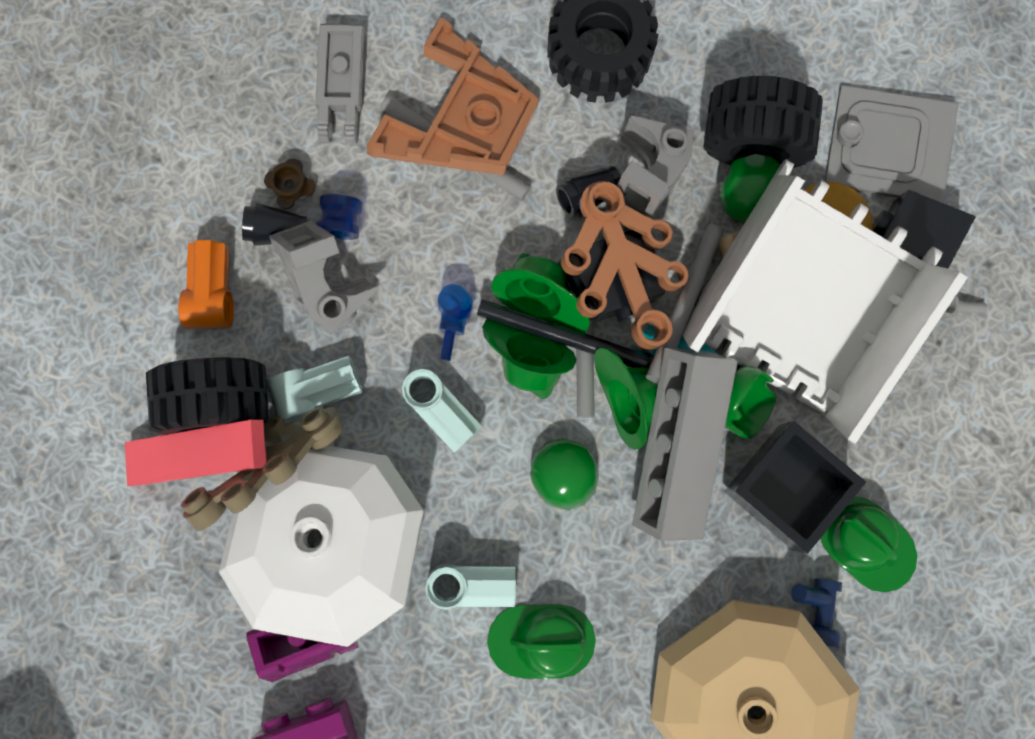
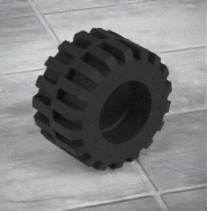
[547,0,659,103]
[703,76,823,168]
[146,357,269,435]

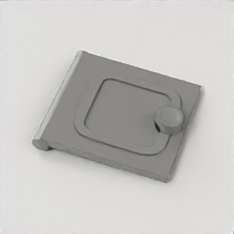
[825,85,958,203]

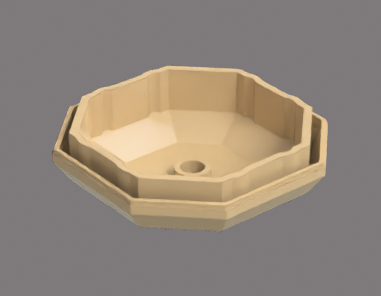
[650,599,860,739]

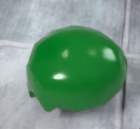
[719,154,781,224]
[725,366,777,439]
[530,438,599,510]

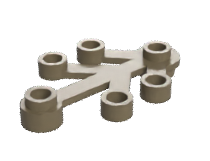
[181,406,344,531]

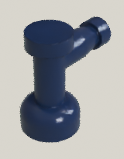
[791,578,843,648]

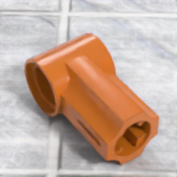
[178,240,234,329]

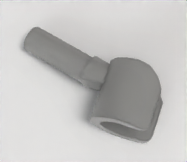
[941,295,987,318]

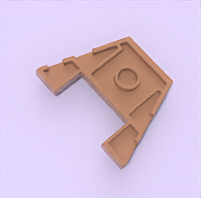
[367,17,540,175]

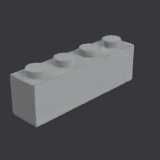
[632,347,738,541]

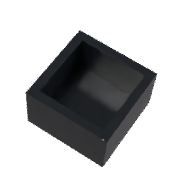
[724,421,866,554]

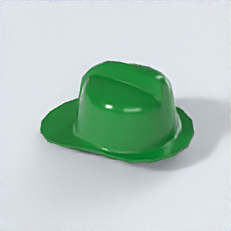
[491,253,590,333]
[482,319,577,399]
[594,347,658,450]
[820,496,917,593]
[487,604,596,679]

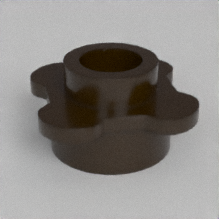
[264,159,316,209]

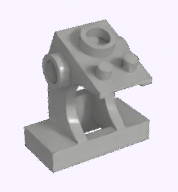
[605,113,694,230]
[269,221,378,335]

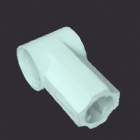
[267,356,363,423]
[402,369,483,453]
[425,563,516,610]

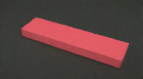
[125,420,266,486]

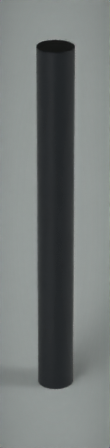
[477,299,650,368]

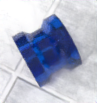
[316,194,363,240]

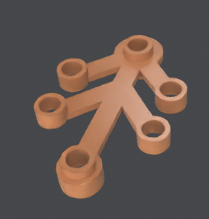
[561,181,689,350]

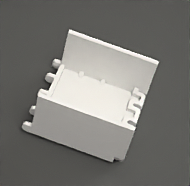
[682,159,968,444]

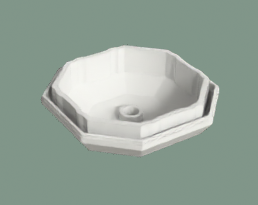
[219,446,424,647]

